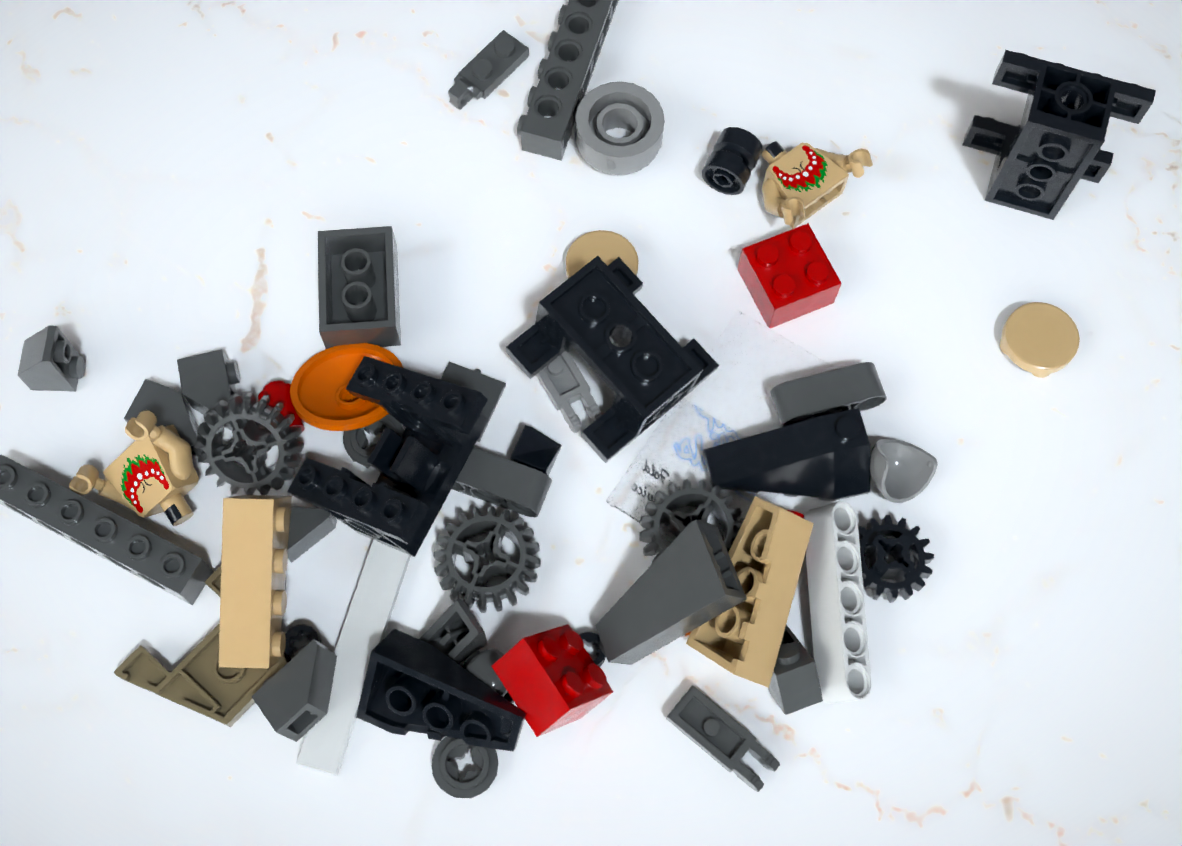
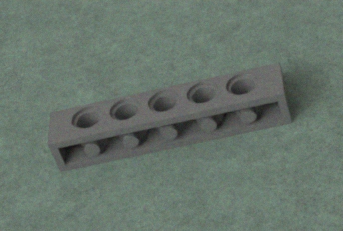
[517,0,619,161]
[0,454,214,606]

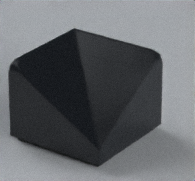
[511,425,562,476]

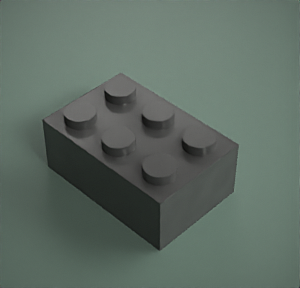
[318,226,401,349]

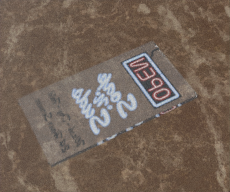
[606,310,839,543]

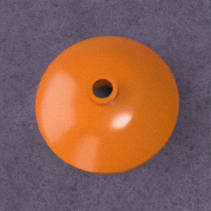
[290,343,403,431]

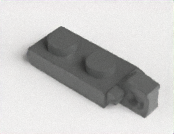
[448,30,529,110]

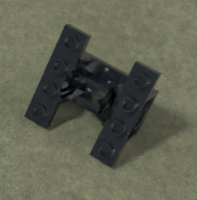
[962,50,1156,220]
[505,256,719,463]
[287,356,489,557]

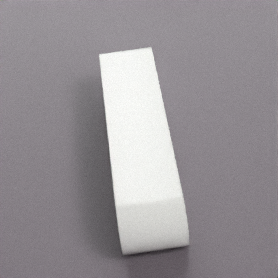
[804,501,872,704]

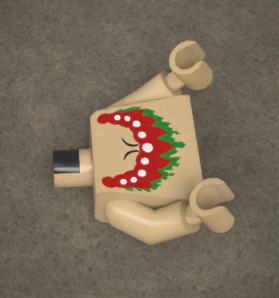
[762,141,873,229]
[69,411,199,526]

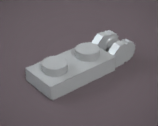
[536,351,602,434]

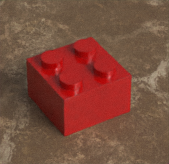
[737,223,842,329]
[492,624,614,737]

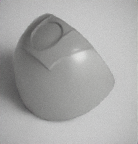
[870,439,938,503]

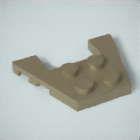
[113,566,288,728]

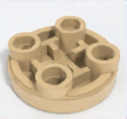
[566,230,639,279]
[1000,302,1080,378]

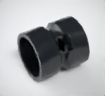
[702,127,763,195]

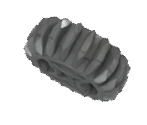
[195,392,304,495]
[639,479,743,564]
[433,505,541,613]

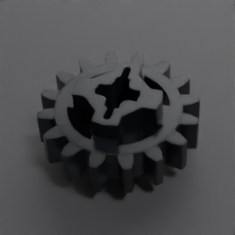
[858,515,934,603]

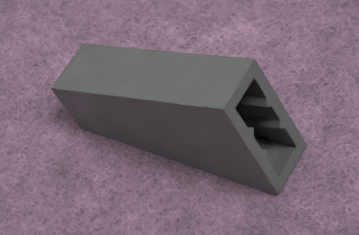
[595,520,747,665]

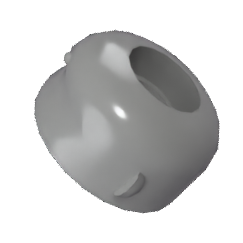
[575,81,665,175]

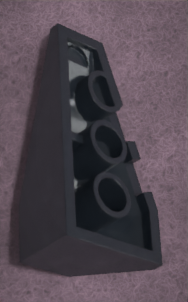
[703,408,870,501]
[357,628,526,752]

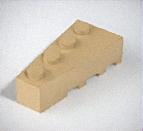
[218,495,292,668]
[686,496,814,688]

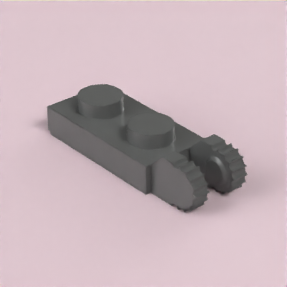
[666,685,780,792]

